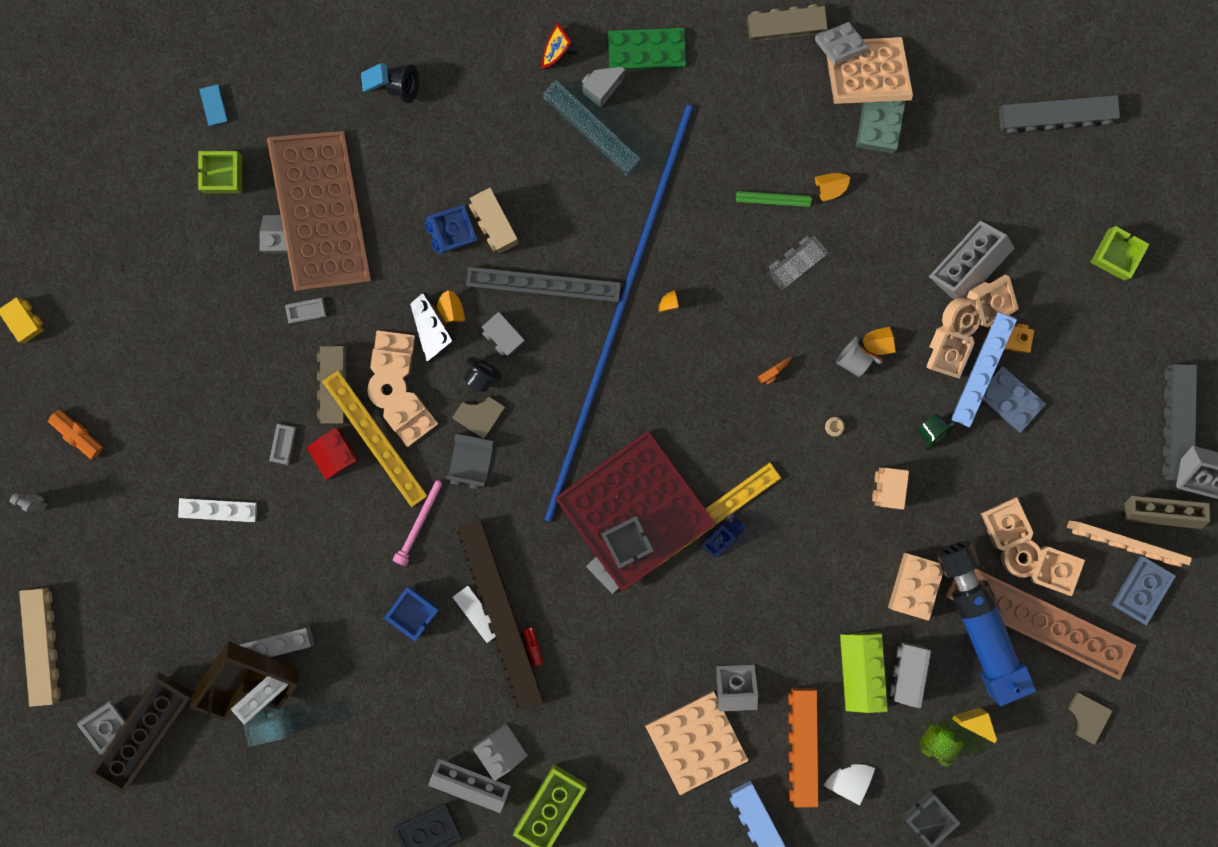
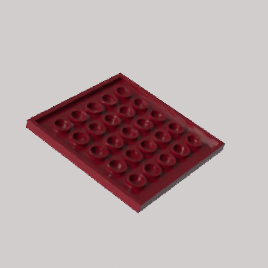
[555,431,716,592]

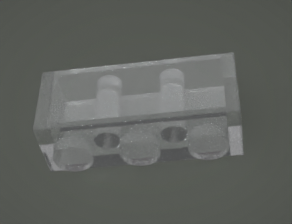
[768,235,828,291]

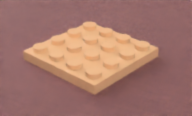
[827,37,913,104]
[645,691,748,795]

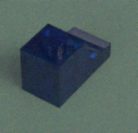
[701,514,745,558]

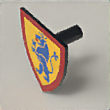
[541,23,578,69]

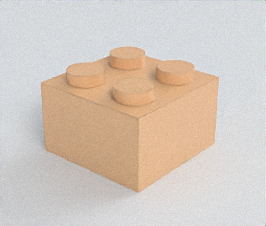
[872,467,909,510]

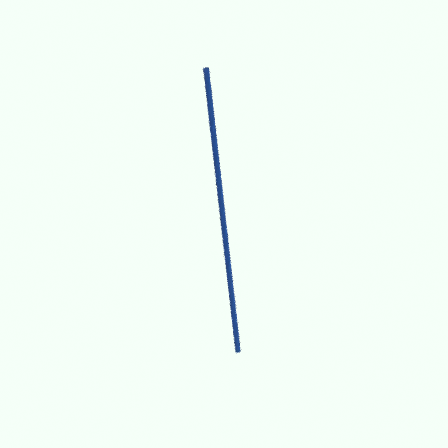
[544,105,694,522]

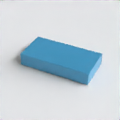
[361,63,389,92]
[199,84,229,127]

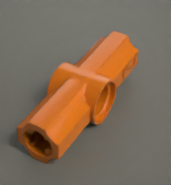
[48,409,103,460]

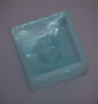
[243,707,294,747]

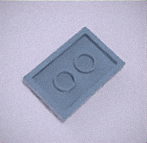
[982,366,1046,433]
[1111,556,1176,625]

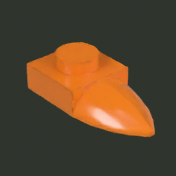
[757,357,791,384]

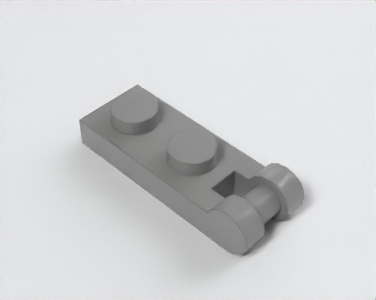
[10,492,48,512]

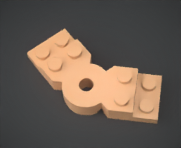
[926,275,1018,379]
[368,331,438,447]
[980,497,1085,596]

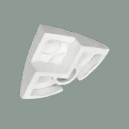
[824,764,875,805]

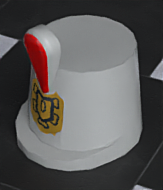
[836,337,883,377]

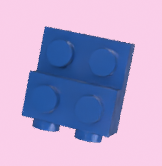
[424,205,477,255]

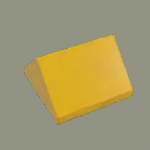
[952,707,997,743]

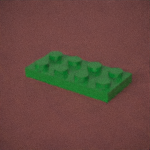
[608,28,686,70]

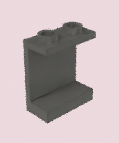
[446,434,494,489]

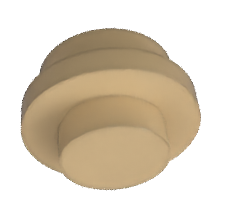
[825,417,844,436]

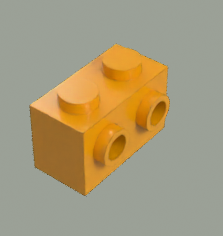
[1004,324,1034,354]

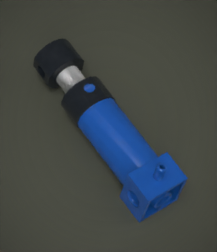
[936,540,1036,707]

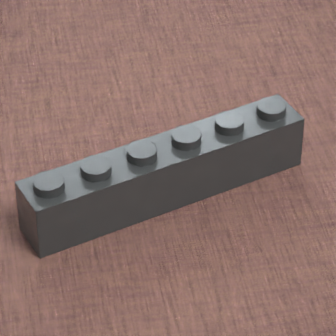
[999,95,1120,134]
[1162,364,1197,480]

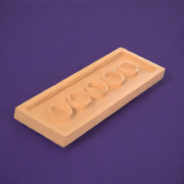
[1067,521,1192,567]

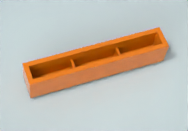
[788,688,818,807]

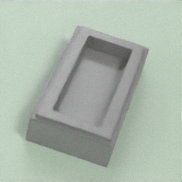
[285,298,327,324]
[269,424,297,465]

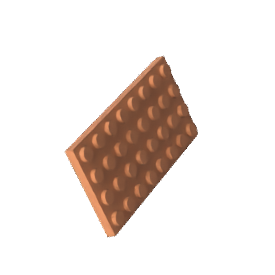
[267,131,371,292]

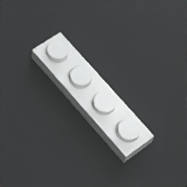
[178,498,257,522]

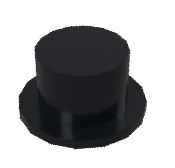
[386,64,419,103]
[464,357,502,392]

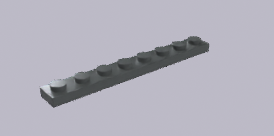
[466,267,621,302]

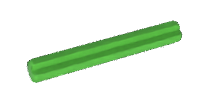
[736,191,812,207]

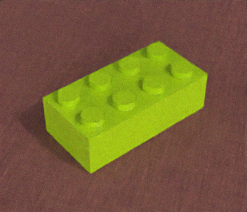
[513,764,587,847]

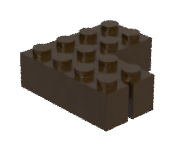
[190,641,299,721]

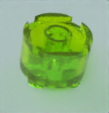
[919,723,964,767]

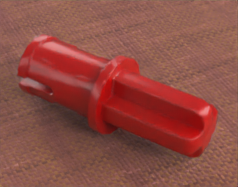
[523,627,544,666]

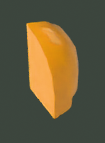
[815,173,850,201]
[437,290,465,324]
[659,290,679,313]
[863,327,895,355]

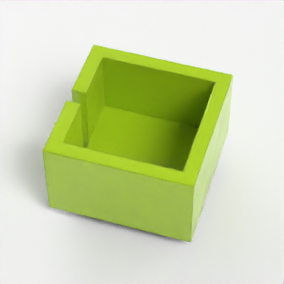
[198,151,242,194]
[1090,226,1149,281]

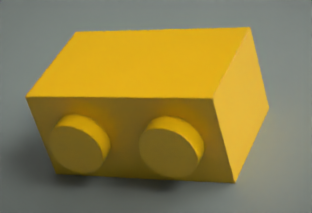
[0,297,44,343]

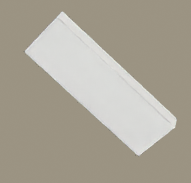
[453,586,496,643]
[231,676,289,725]

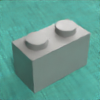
[482,312,525,357]

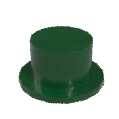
[918,414,956,451]

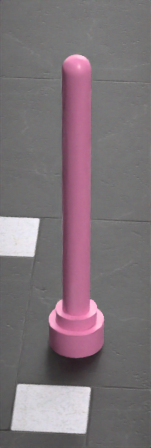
[393,480,442,567]

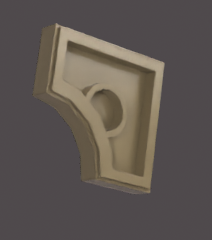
[452,397,505,439]
[1068,692,1112,745]

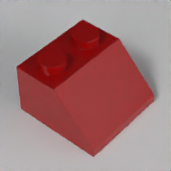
[307,428,359,480]

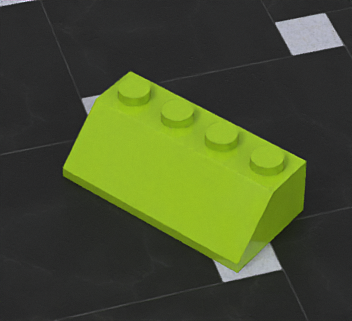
[840,631,888,713]

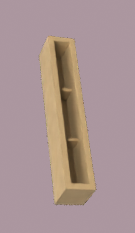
[19,587,61,707]

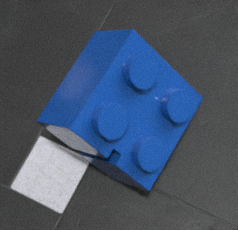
[384,585,440,641]

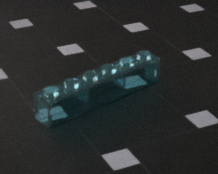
[543,80,640,176]

